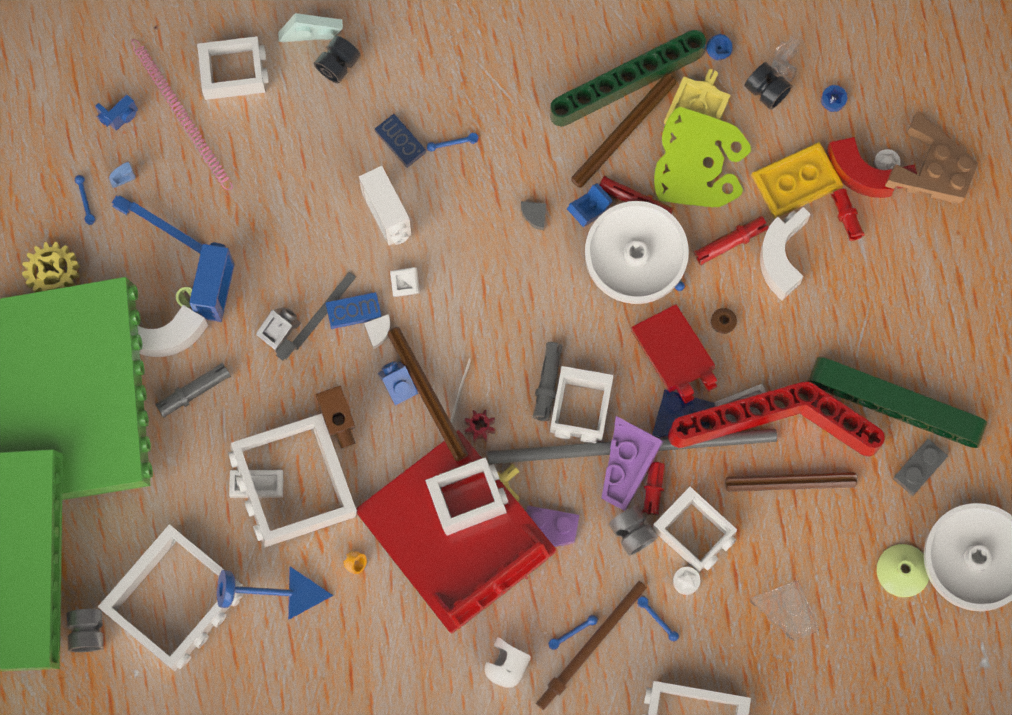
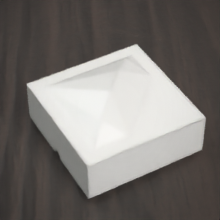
[390,267,420,297]

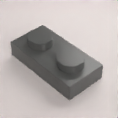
[893,439,948,496]

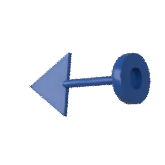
[217,566,334,620]

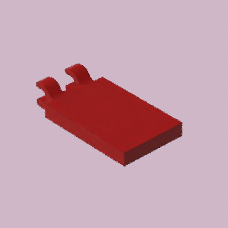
[631,304,717,404]

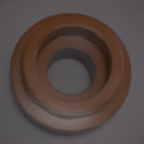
[711,308,737,334]

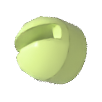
[176,287,193,308]

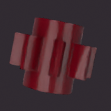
[464,410,496,442]

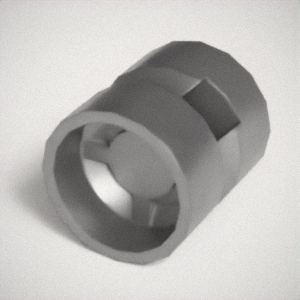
[609,506,658,556]
[67,609,104,652]

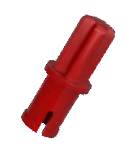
[642,461,665,515]

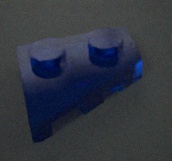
[652,389,715,438]

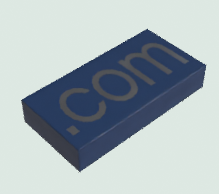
[375,114,426,168]

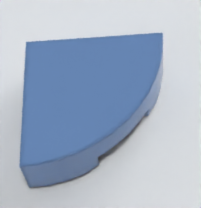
[109,162,136,188]

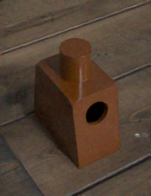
[315,385,356,449]

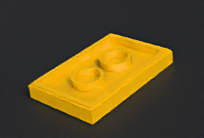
[751,142,843,219]

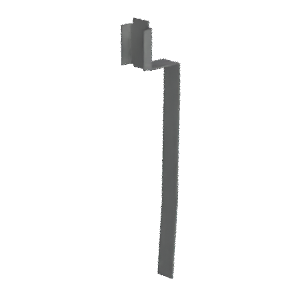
[275,272,356,361]

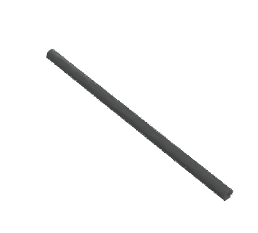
[487,429,777,464]

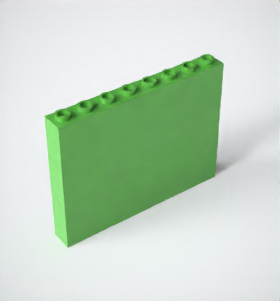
[0,277,153,500]
[0,449,63,672]

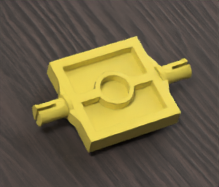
[664,69,730,124]

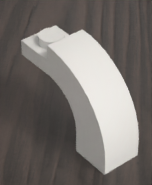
[760,207,810,301]
[137,305,208,357]

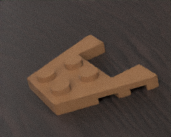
[885,112,978,204]

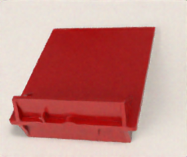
[356,430,557,634]

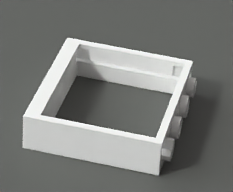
[228,414,357,547]
[98,524,244,672]
[642,681,751,715]

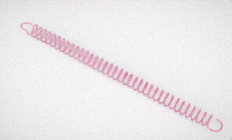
[131,39,233,190]

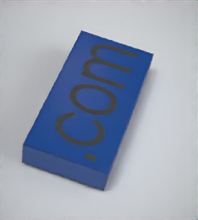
[326,292,382,329]

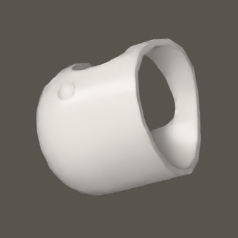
[485,637,531,687]

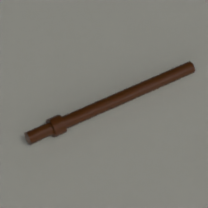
[535,581,647,711]

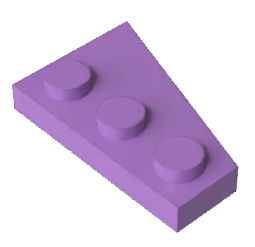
[602,416,664,511]

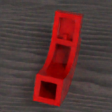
[826,137,917,198]

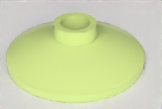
[876,544,929,597]

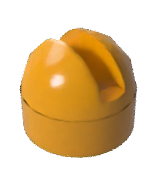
[343,551,367,574]

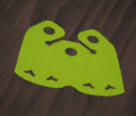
[654,106,751,207]

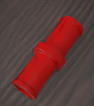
[831,188,865,241]

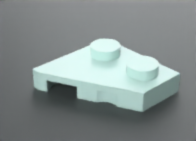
[278,13,343,42]

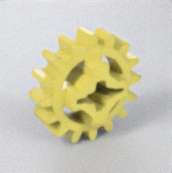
[22,242,80,293]

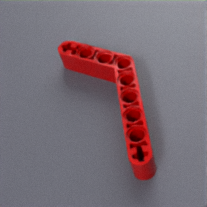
[668,381,885,457]

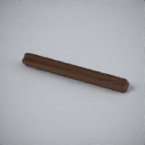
[725,472,857,492]

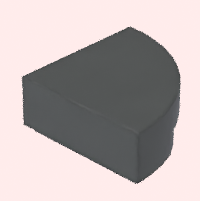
[521,201,546,231]

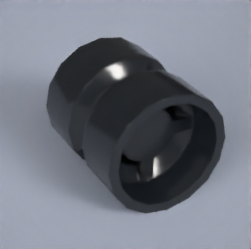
[314,35,361,84]
[744,62,793,110]

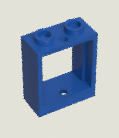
[189,242,235,322]

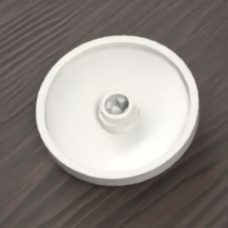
[585,201,689,304]
[924,503,1012,611]

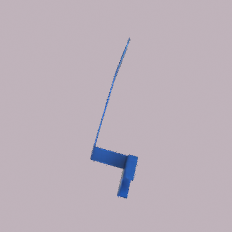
[111,195,202,254]

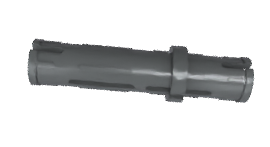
[532,342,563,421]
[155,363,231,418]

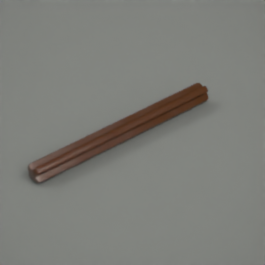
[571,73,676,188]
[387,327,468,461]

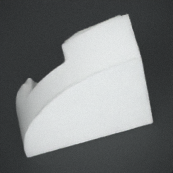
[364,315,390,349]

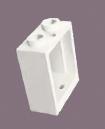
[197,36,269,100]
[359,166,412,246]
[550,366,613,443]
[426,457,509,535]
[652,487,737,573]

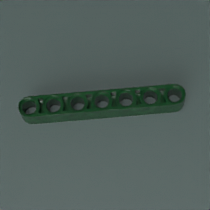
[550,30,706,127]
[808,357,987,448]

